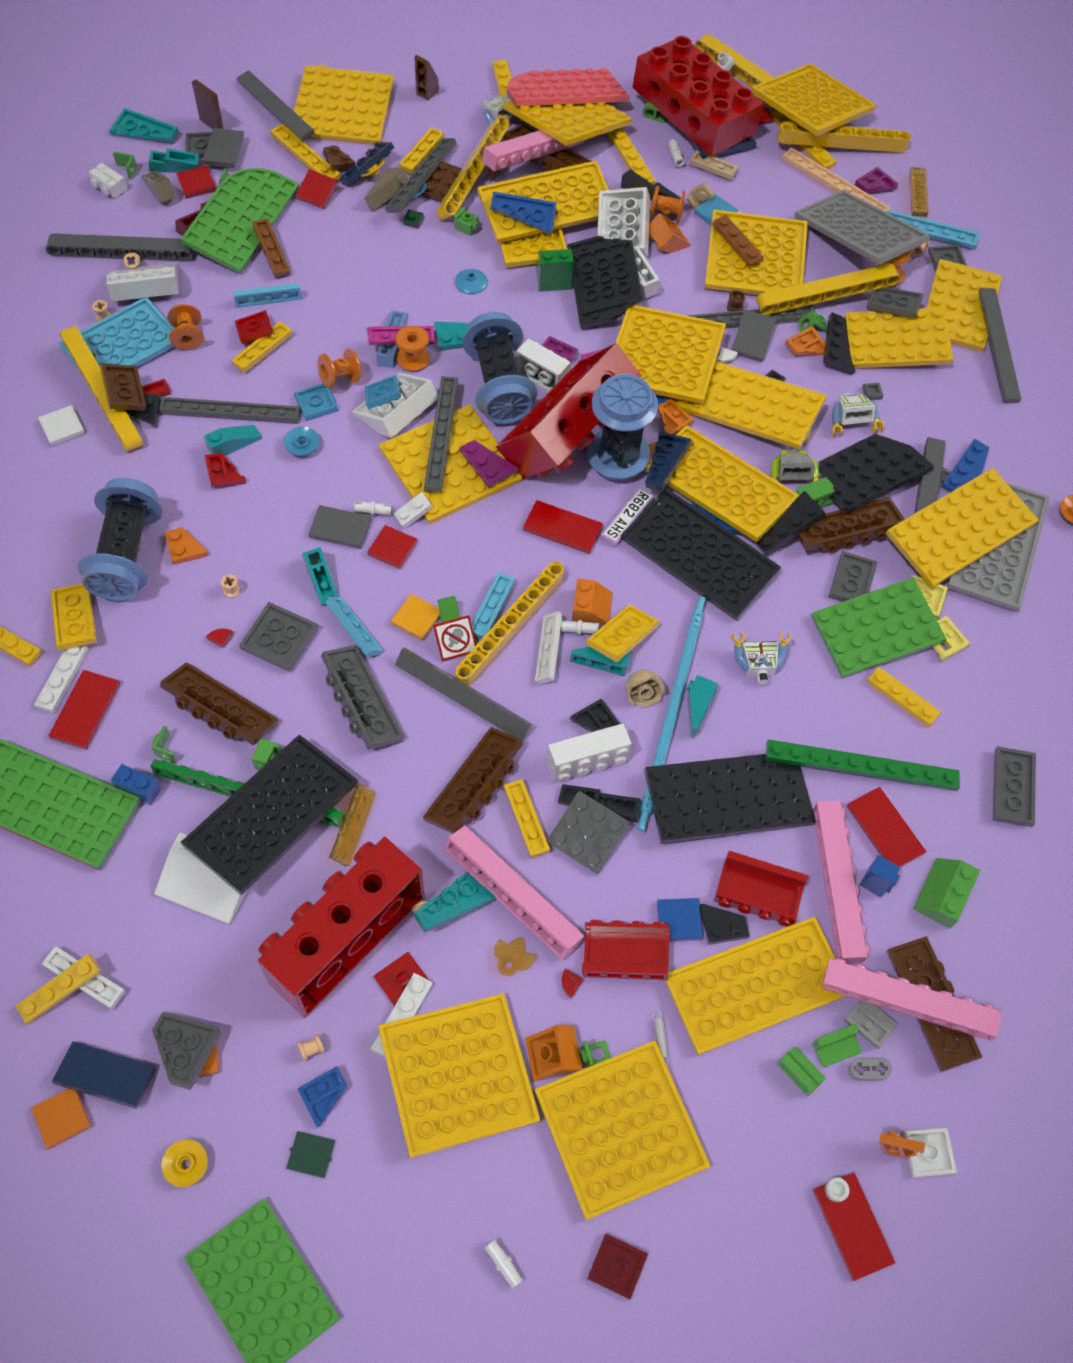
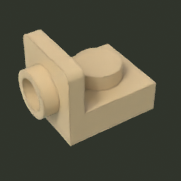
[687,182,714,209]

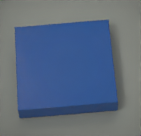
[657,898,703,941]

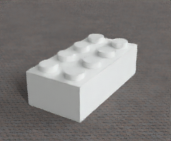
[547,723,632,782]

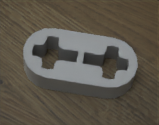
[848,1059,892,1081]

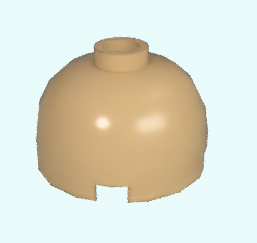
[625,669,665,708]

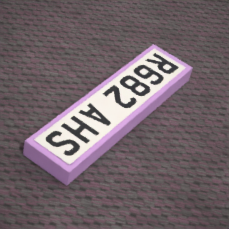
[601,487,655,547]

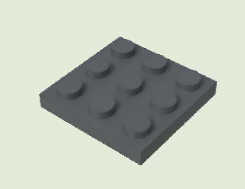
[239,602,319,672]
[547,791,630,875]

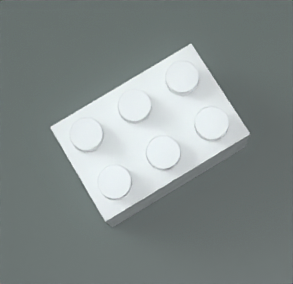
[516,338,571,392]

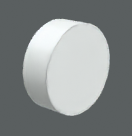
[825,1177,849,1202]

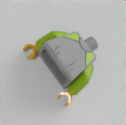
[770,448,820,482]

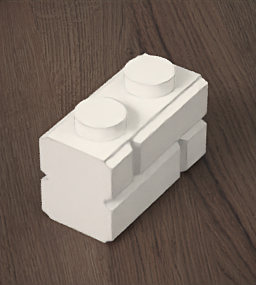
[89,163,128,199]

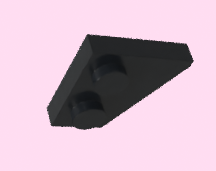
[125,394,161,428]
[570,699,620,732]
[699,904,750,945]

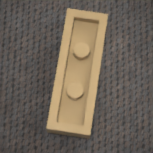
[690,150,738,180]

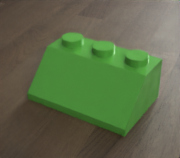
[913,858,980,929]

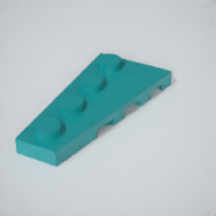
[109,108,179,143]
[434,321,470,351]
[414,872,496,933]

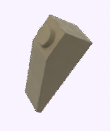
[364,168,408,211]
[141,170,176,203]

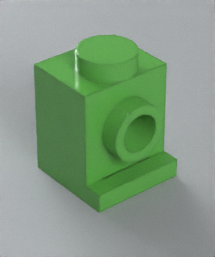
[454,207,480,236]
[251,738,281,771]

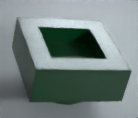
[403,209,424,229]

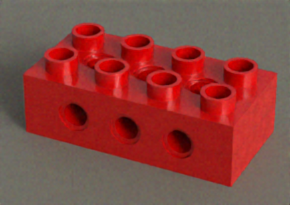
[632,36,764,157]
[496,343,642,479]
[257,836,425,1019]

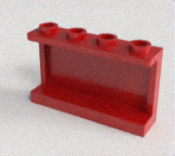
[714,850,808,927]
[582,920,670,981]

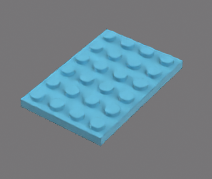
[58,298,175,373]

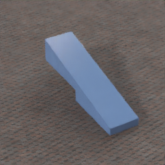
[377,310,407,368]

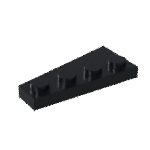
[823,312,855,375]
[755,490,826,557]

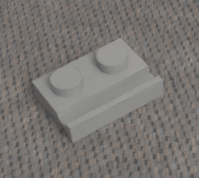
[843,1000,898,1049]

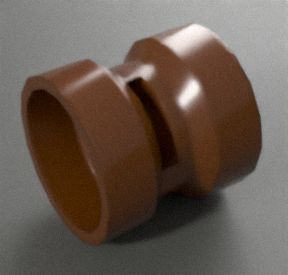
[727,290,745,312]

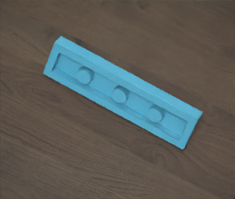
[233,283,302,308]
[472,572,515,639]
[325,597,383,656]

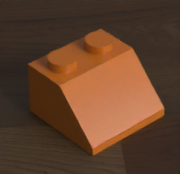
[649,213,691,254]
[572,578,613,625]
[525,1025,583,1081]

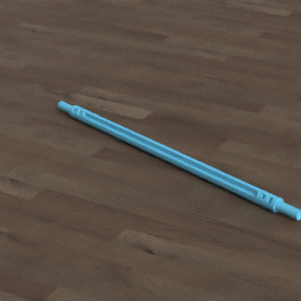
[637,597,706,832]

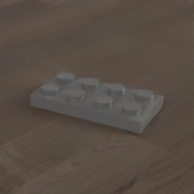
[992,746,1036,827]

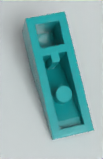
[204,425,262,456]
[302,547,338,606]
[570,647,631,677]
[687,675,718,738]

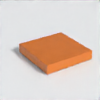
[31,1089,92,1150]

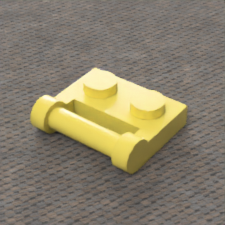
[933,616,970,662]

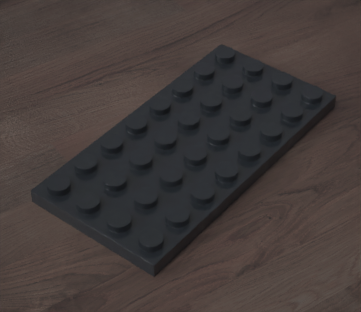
[621,487,781,621]
[181,734,358,896]
[644,754,816,844]

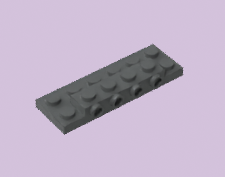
[321,645,405,750]

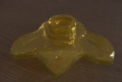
[494,937,536,976]

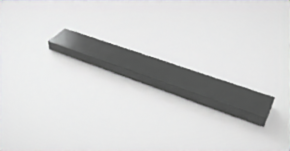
[237,70,315,142]
[385,138,457,213]
[978,288,1021,403]
[686,304,815,329]
[424,376,458,493]
[159,397,300,424]
[395,647,532,741]

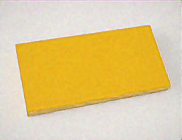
[50,583,97,651]
[586,604,660,662]

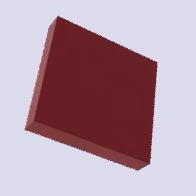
[587,1233,648,1300]

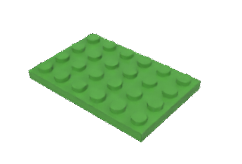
[811,577,947,679]
[184,1198,341,1363]

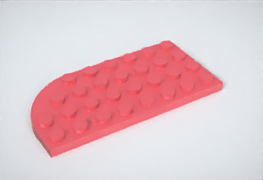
[507,68,629,106]

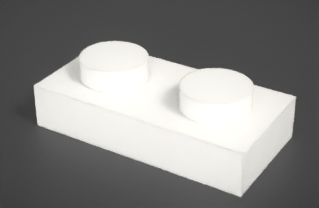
[393,492,433,529]

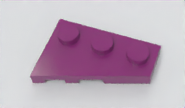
[459,440,518,488]

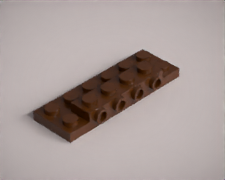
[504,124,592,171]
[797,497,905,553]
[160,662,279,746]
[423,727,523,834]
[886,936,982,1073]

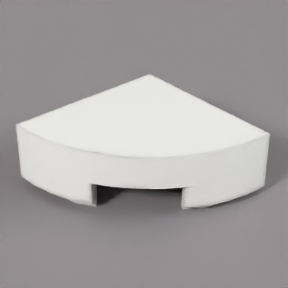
[717,348,738,363]

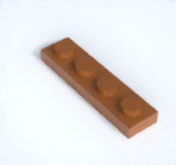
[712,214,764,268]
[252,218,290,278]

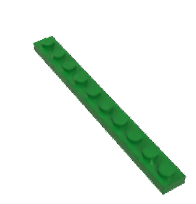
[765,739,960,791]
[150,759,345,829]

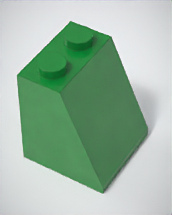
[535,249,574,292]

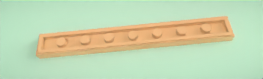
[781,148,891,212]

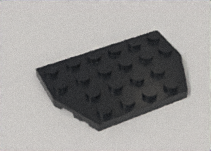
[567,236,643,330]
[819,434,934,514]

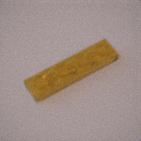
[909,167,929,217]
[329,784,376,866]

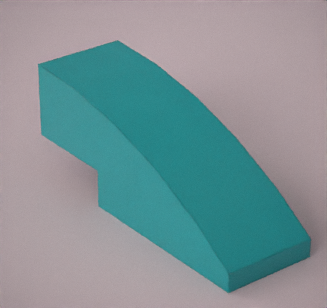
[149,148,199,172]

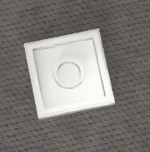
[38,405,85,446]
[902,1127,957,1179]

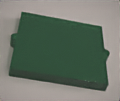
[286,1131,335,1179]

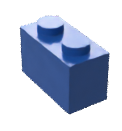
[111,764,162,805]
[859,855,900,897]

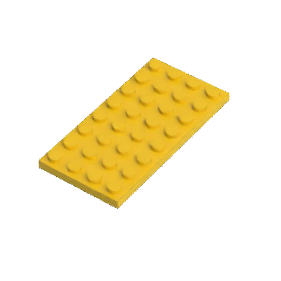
[477,160,609,243]
[674,361,827,450]
[644,425,799,542]
[885,468,1039,588]
[664,917,847,1056]

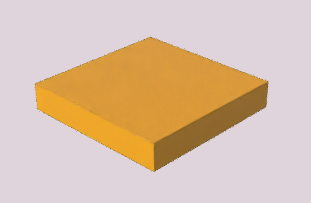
[391,594,440,641]

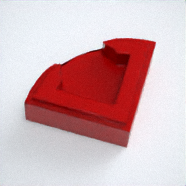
[206,628,234,648]
[561,969,583,999]

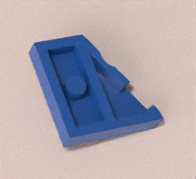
[297,1066,347,1127]

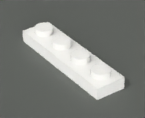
[535,611,562,685]
[34,645,89,714]
[42,946,126,1010]
[371,973,433,1058]

